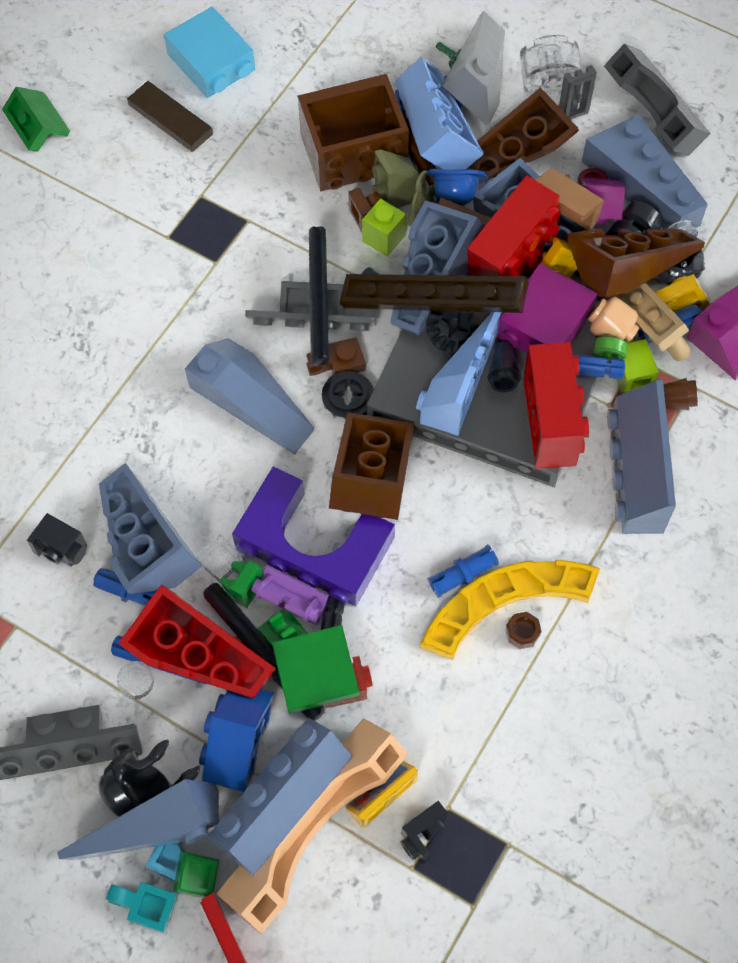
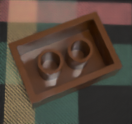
[329,412,414,520]

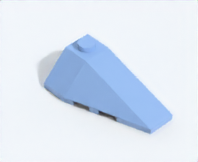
[416,312,503,436]

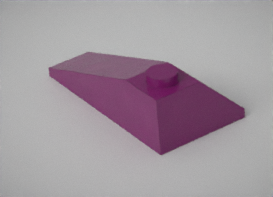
[687,286,738,380]

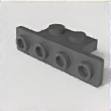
[245,281,376,331]
[0,705,143,780]

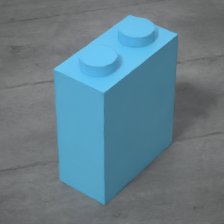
[164,6,255,98]

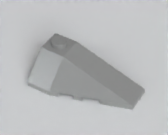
[442,11,505,126]

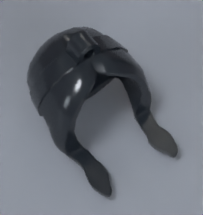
[98,739,200,817]

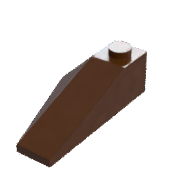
[466,87,579,184]
[567,229,705,298]

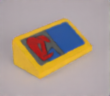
[346,761,418,828]

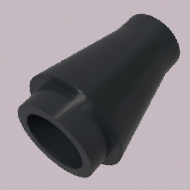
[487,341,521,392]

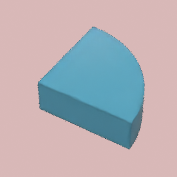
[146,843,182,881]

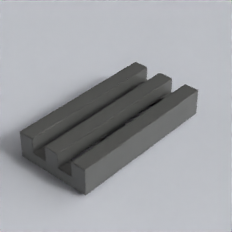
[559,65,597,119]

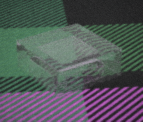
[196,534,245,583]

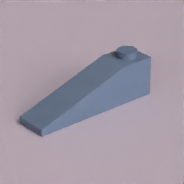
[99,463,202,594]

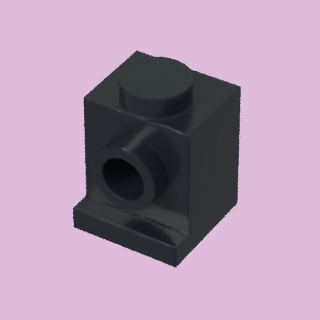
[26,513,87,567]

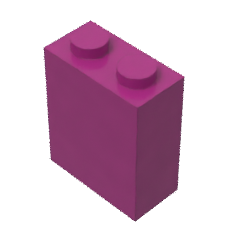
[497,263,598,353]

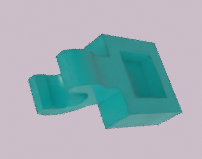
[106,882,178,934]

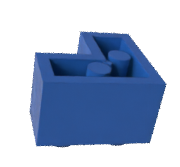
[199,689,274,792]

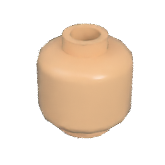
[588,297,639,344]

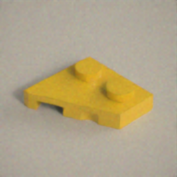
[654,274,711,312]

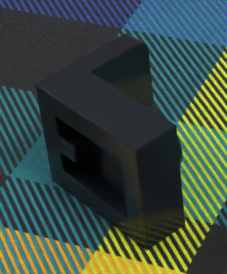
[400,800,447,864]

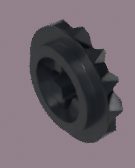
[426,311,479,354]
[322,371,374,420]

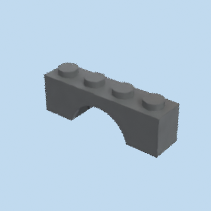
[604,43,711,156]

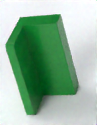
[2,86,70,152]

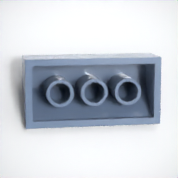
[607,380,676,534]
[208,717,353,876]

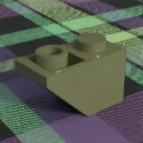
[372,149,419,209]

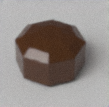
[505,612,542,649]

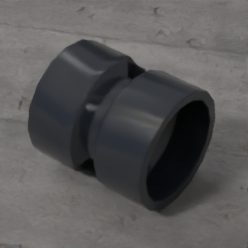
[605,201,663,235]

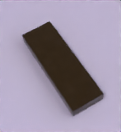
[127,81,213,152]

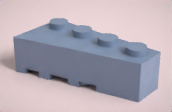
[582,115,708,232]

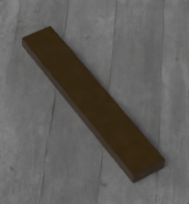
[339,274,529,313]

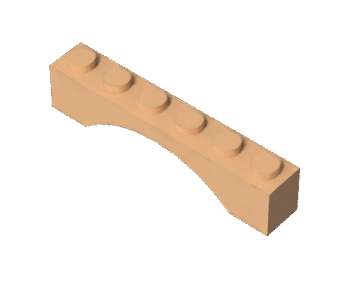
[216,718,408,934]

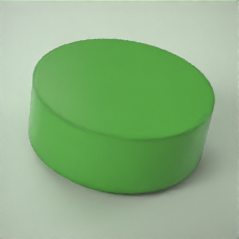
[593,337,628,361]

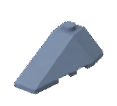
[390,200,485,336]
[185,338,314,455]
[57,779,219,860]

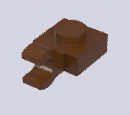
[306,337,366,376]

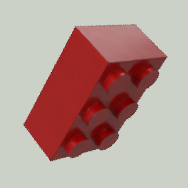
[467,175,561,276]
[523,342,589,469]

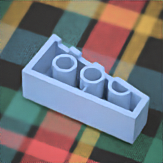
[395,56,483,170]

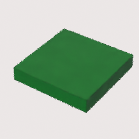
[272,625,360,714]

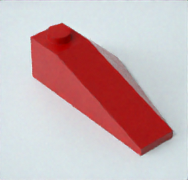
[118,584,276,699]

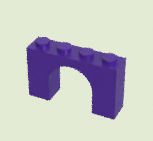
[232,466,395,606]

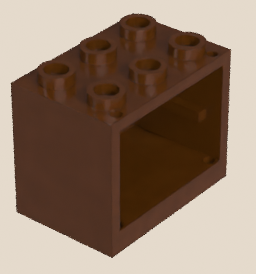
[297,74,409,192]

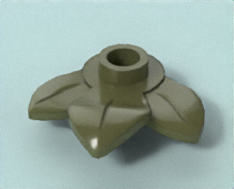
[408,170,435,226]

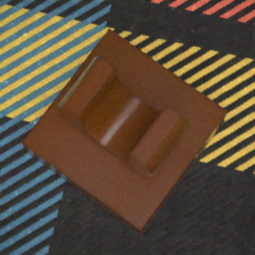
[348,187,381,233]

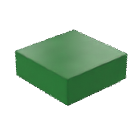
[173,852,219,898]

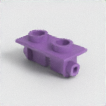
[251,565,329,625]

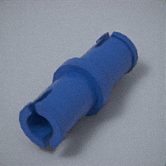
[427,545,499,598]

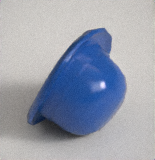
[427,169,488,206]

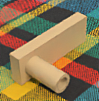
[614,283,691,361]

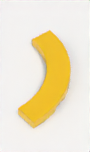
[420,560,600,660]

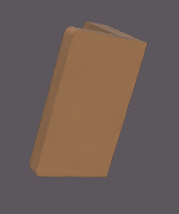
[535,167,604,230]

